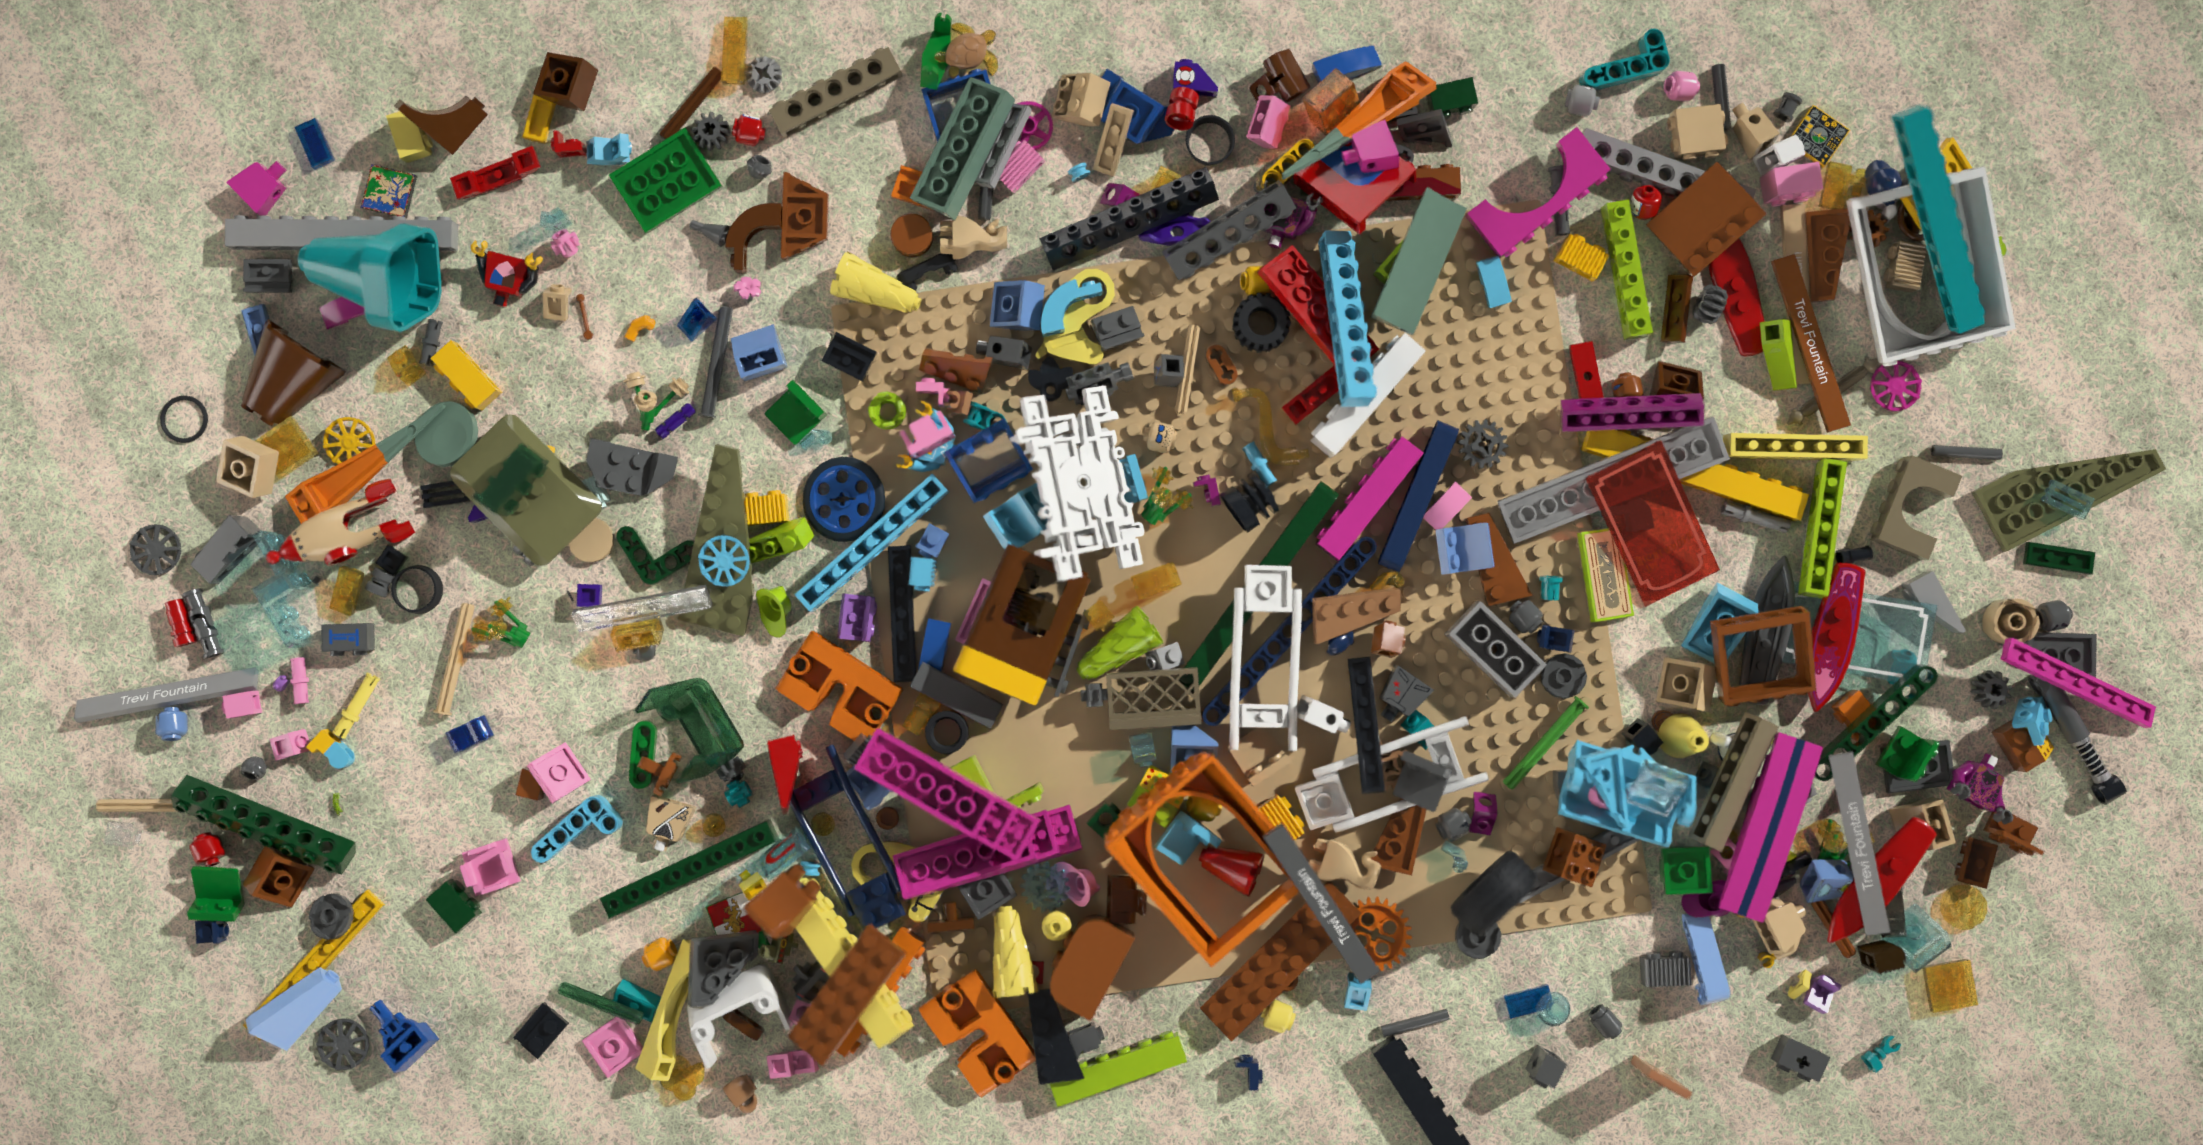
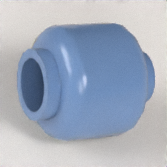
[155,707,188,741]

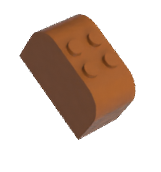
[1050,914,1135,1021]

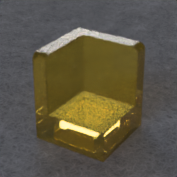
[1151,166,1181,190]

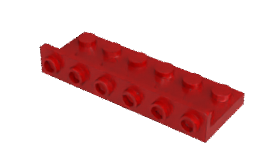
[1257,245,1380,365]

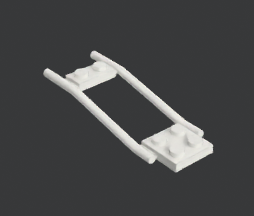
[1230,565,1302,751]
[1295,716,1489,833]

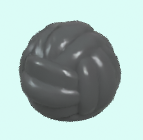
[747,155,772,179]
[241,756,267,780]

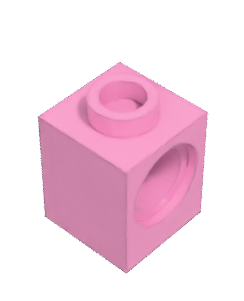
[222,691,262,719]

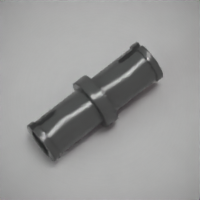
[419,319,443,366]

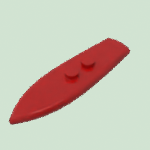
[1708,238,1765,356]
[1827,817,1937,943]

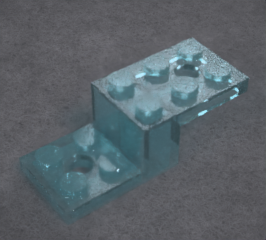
[252,531,312,648]

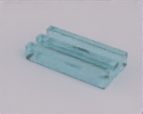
[2041,479,2095,520]

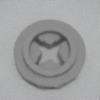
[745,56,782,93]

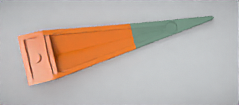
[1282,61,1436,180]
[285,404,446,524]

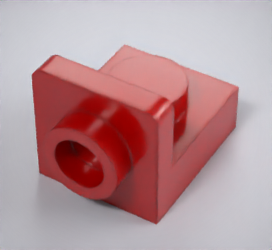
[551,130,587,158]

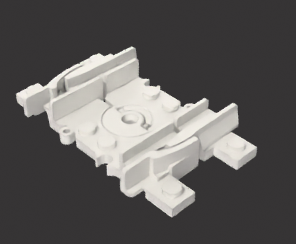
[1010,386,1144,581]

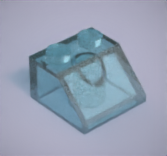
[1883,903,1952,973]

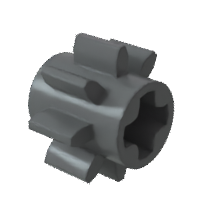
[1081,683,1108,707]
[716,755,746,783]

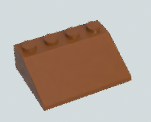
[1645,162,1767,277]

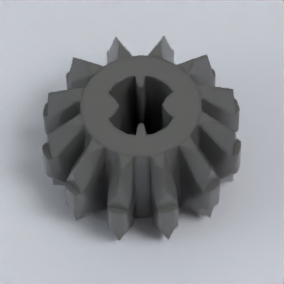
[691,111,731,151]
[1693,284,1728,325]
[1970,670,2013,709]

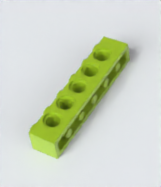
[1600,199,1653,340]
[1798,458,1847,599]

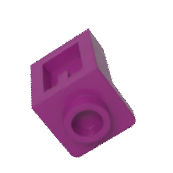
[1193,475,1221,507]

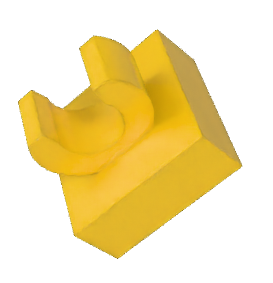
[739,869,767,901]

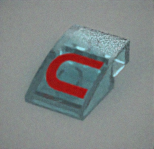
[760,825,811,882]

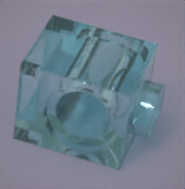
[1129,732,1157,767]

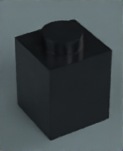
[1621,718,1664,755]

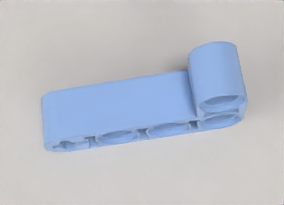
[1682,914,1730,1005]

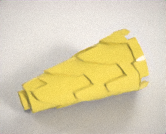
[830,252,922,313]
[992,906,1039,998]

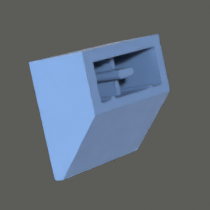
[731,324,788,381]

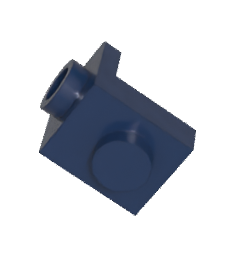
[1537,625,1575,653]
[1234,1054,1263,1091]

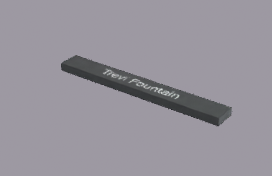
[1263,823,1380,984]

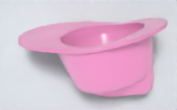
[1051,861,1100,907]

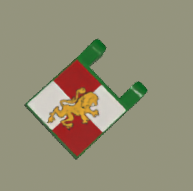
[706,892,770,949]

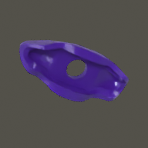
[1138,213,1211,246]

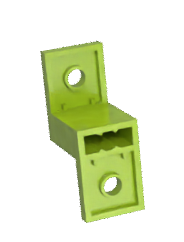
[949,754,1044,808]

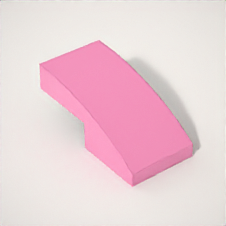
[1423,481,1472,530]
[766,1049,819,1079]

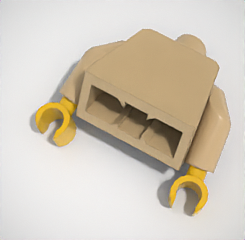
[1736,898,1807,968]

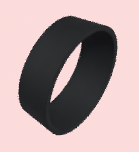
[1186,115,1235,166]
[391,565,443,614]

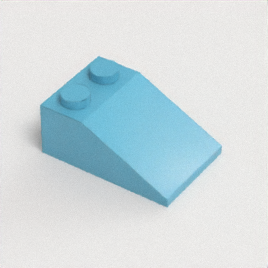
[1681,582,1759,664]

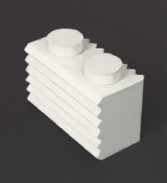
[1753,135,1805,176]

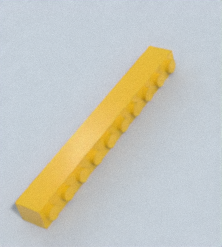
[1581,429,1809,521]

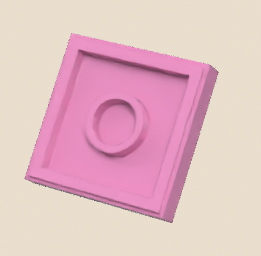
[527,742,591,804]
[582,1013,643,1078]

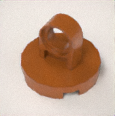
[637,752,682,797]

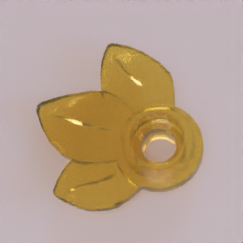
[660,1055,705,1101]

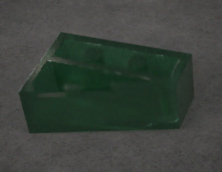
[472,443,549,516]

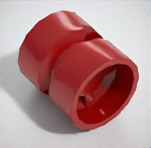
[1165,87,1199,131]

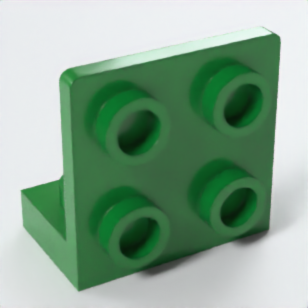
[764,380,828,445]
[1875,726,1939,782]
[187,866,245,922]

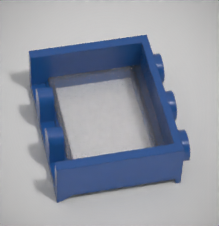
[921,69,990,142]
[945,418,1033,503]

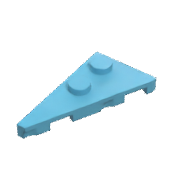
[1579,747,1629,828]

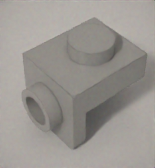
[1145,642,1185,670]

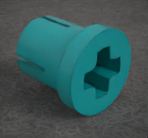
[1539,575,1563,600]

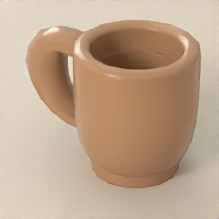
[723,1074,757,1113]

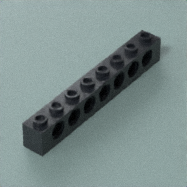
[1039,167,1219,271]

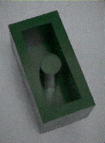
[1426,77,1478,119]
[425,879,482,934]

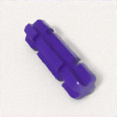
[655,403,696,438]

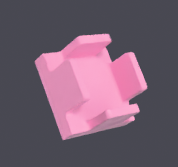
[900,411,955,459]
[460,838,521,896]

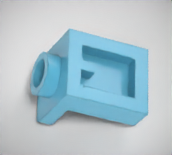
[1344,972,1372,1011]

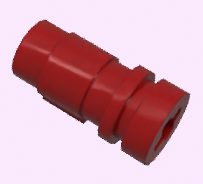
[164,598,198,648]

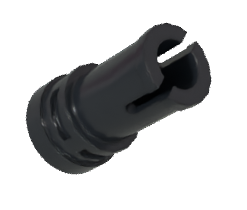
[1835,545,1873,564]

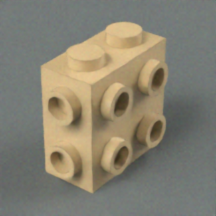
[1667,104,1728,161]

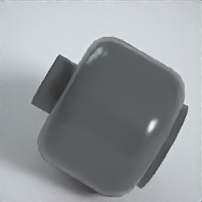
[633,638,656,661]

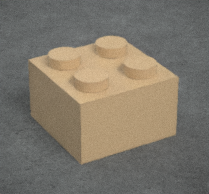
[216,436,279,498]

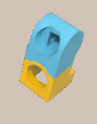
[306,729,355,769]

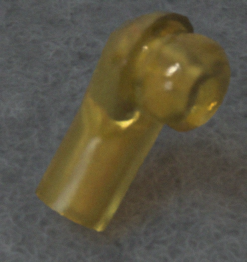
[1370,572,1405,590]

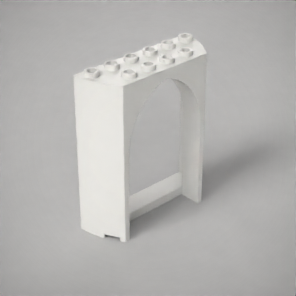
[1846,166,2016,366]

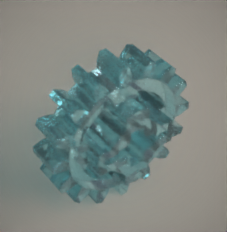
[1020,861,1070,913]

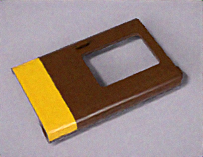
[953,543,1091,706]

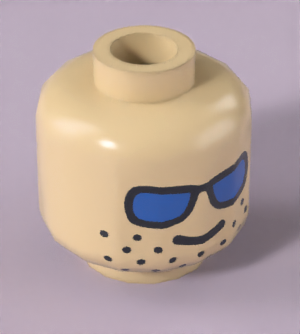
[1143,421,1177,453]

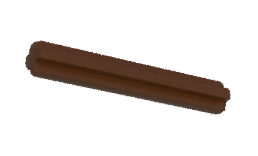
[660,67,724,139]

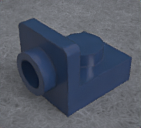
[195,920,229,944]

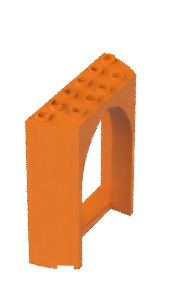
[1104,752,1299,968]

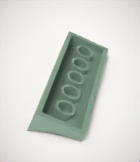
[910,77,1015,220]
[1370,187,1467,335]

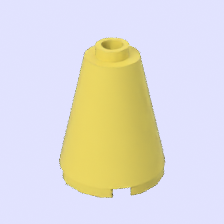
[1657,713,1709,758]

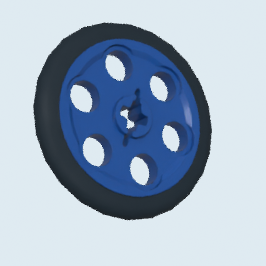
[802,456,885,542]

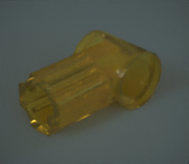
[902,692,941,736]

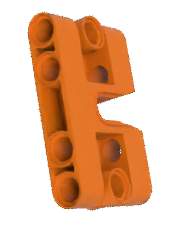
[775,630,904,741]
[919,969,1036,1098]

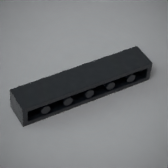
[1370,1035,1471,1145]

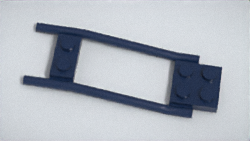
[790,745,906,931]

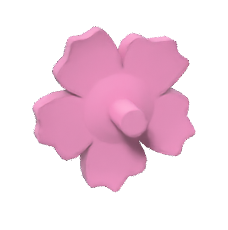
[734,276,761,300]

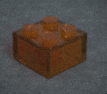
[1302,68,1360,136]

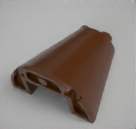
[240,319,346,426]

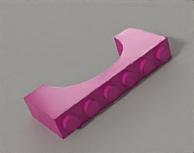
[1465,127,1611,258]

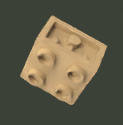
[1228,727,1292,787]

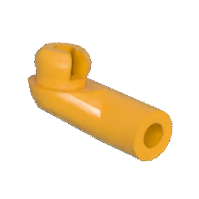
[624,315,656,342]

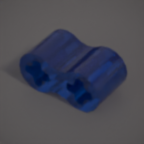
[445,715,495,754]

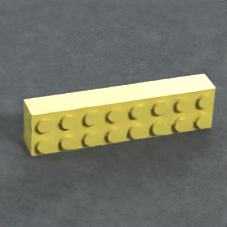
[796,877,914,1049]

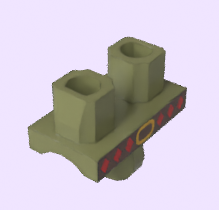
[759,931,799,965]

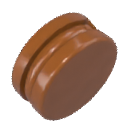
[890,213,933,258]

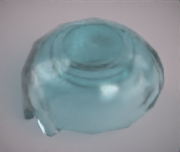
[1535,992,1570,1027]

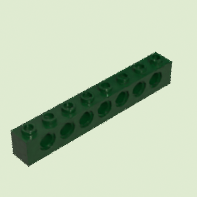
[171,775,356,875]
[600,819,779,919]

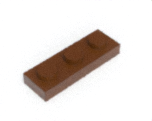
[1660,274,1693,343]

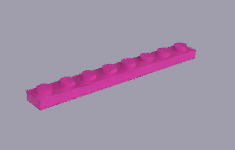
[2000,638,2156,728]

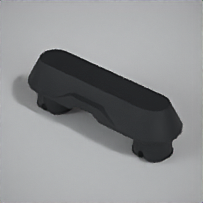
[897,254,958,291]

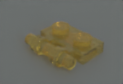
[1818,161,1866,210]

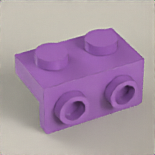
[837,593,877,642]

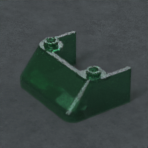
[635,678,744,784]

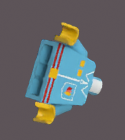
[896,401,963,472]

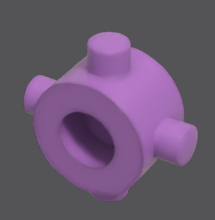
[273,675,290,692]

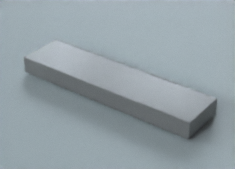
[975,104,1032,189]

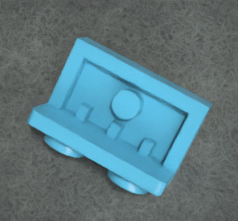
[2012,697,2052,746]

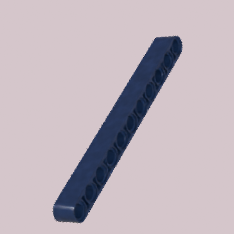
[1202,537,1377,726]

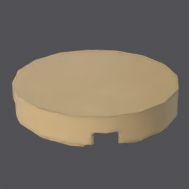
[569,518,614,562]

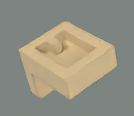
[543,284,571,321]

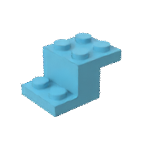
[983,483,1049,550]

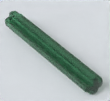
[558,982,644,1025]

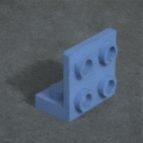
[1435,522,1494,575]

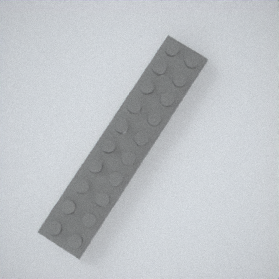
[1497,417,1730,544]

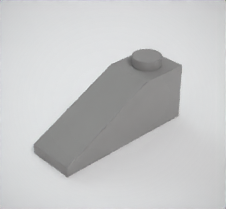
[1901,571,1966,633]

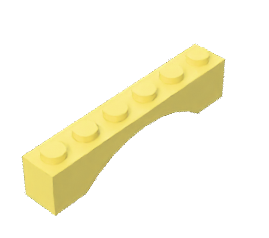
[635,939,690,1081]

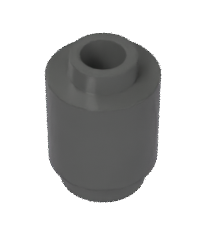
[1588,1004,1623,1039]

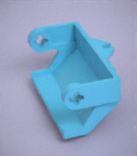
[1558,740,1696,848]

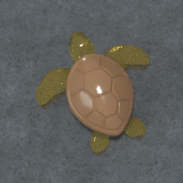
[935,23,998,79]

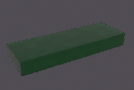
[2023,542,2096,575]

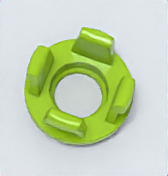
[868,392,906,430]

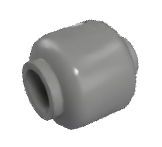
[1565,84,1600,117]

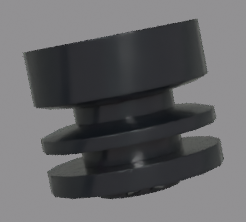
[1220,472,1279,533]

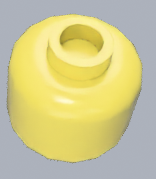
[1042,909,1071,941]
[1260,1000,1296,1033]

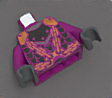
[1253,179,1323,249]
[1946,753,2013,825]

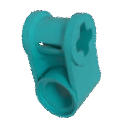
[963,401,1008,435]

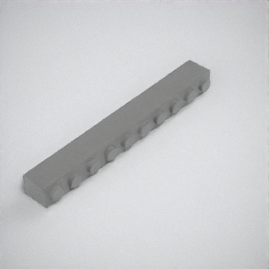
[225,215,458,251]

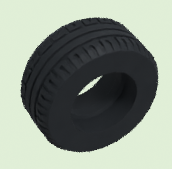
[1451,851,1537,936]

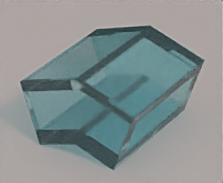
[540,207,573,231]

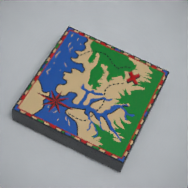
[360,164,417,219]

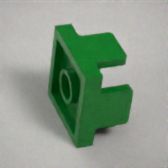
[1659,846,1713,895]

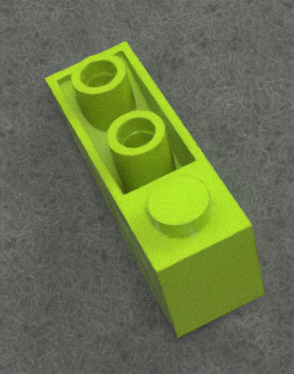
[1760,319,1797,391]
[749,517,814,563]

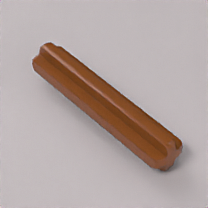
[1810,900,1856,958]

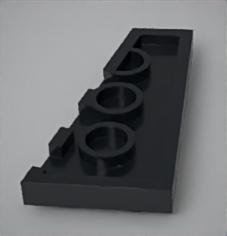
[1027,989,1085,1085]

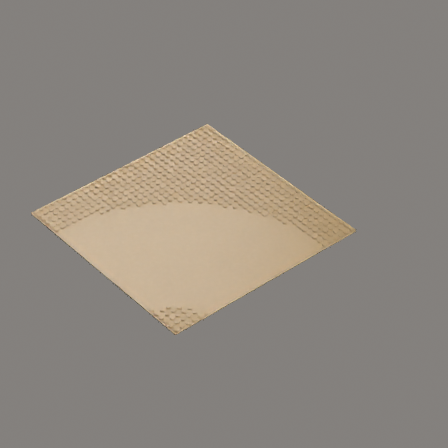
[831,200,1652,1010]

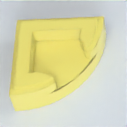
[1788,969,1812,1000]

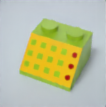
[1127,764,1185,829]

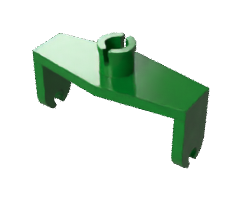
[920,13,952,90]

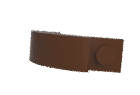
[725,203,782,274]

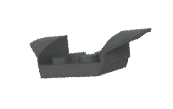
[585,438,678,496]

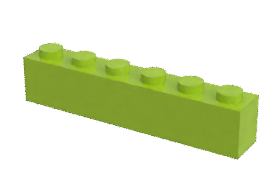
[1049,1030,1187,1107]

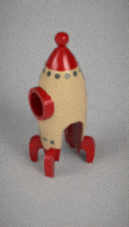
[266,479,415,566]

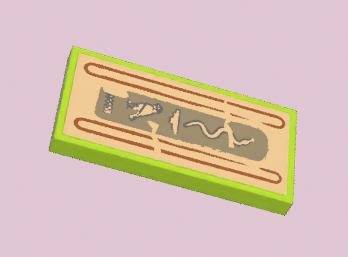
[1577,527,1634,622]

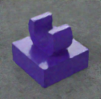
[577,584,602,607]

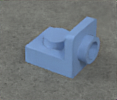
[916,523,950,559]

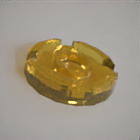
[1940,884,1987,930]

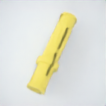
[332,672,380,739]

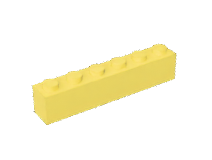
[1723,433,1868,461]

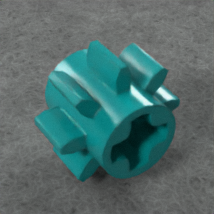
[724,780,753,808]

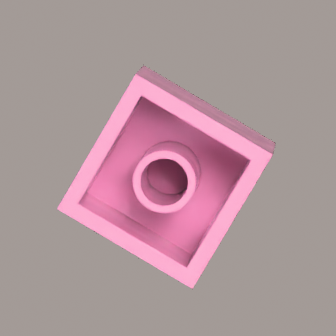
[1760,162,1823,207]

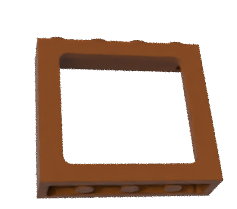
[1710,606,1817,706]

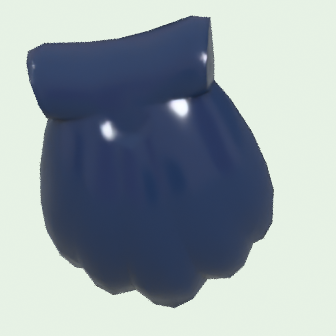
[1326,631,1354,655]

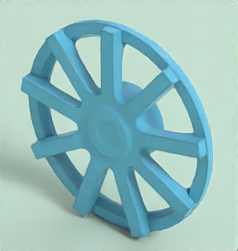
[698,535,750,586]

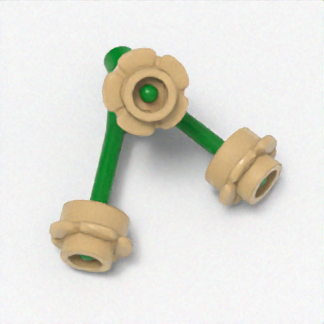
[623,372,689,431]

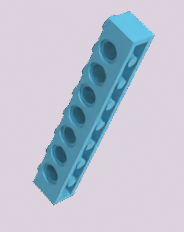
[1318,230,1377,407]
[795,473,949,612]

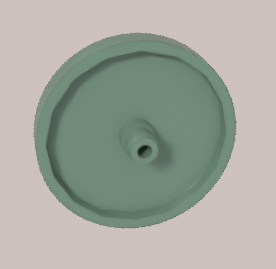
[415,401,478,467]

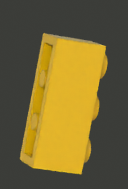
[431,340,502,411]

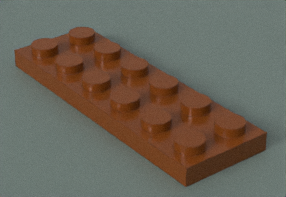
[787,924,907,1066]

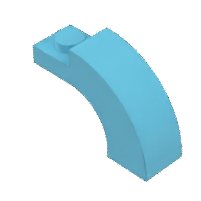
[1041,279,1103,337]

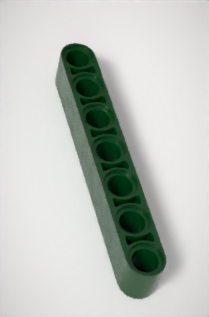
[1814,664,1938,781]

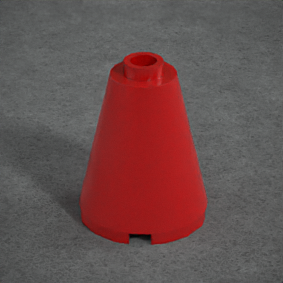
[1199,845,1265,897]

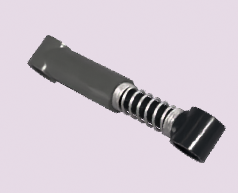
[2028,675,2127,805]

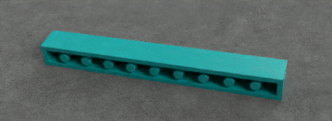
[1891,104,1985,334]

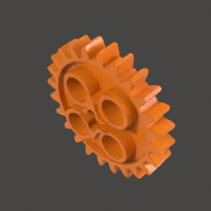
[1350,896,1413,971]

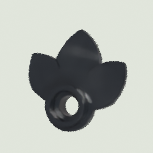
[1028,356,1073,402]

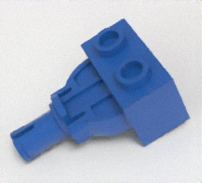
[369,1000,439,1073]

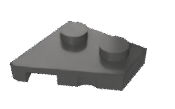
[1397,109,1453,147]

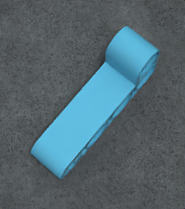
[531,795,623,863]

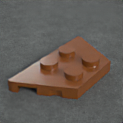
[781,172,829,260]

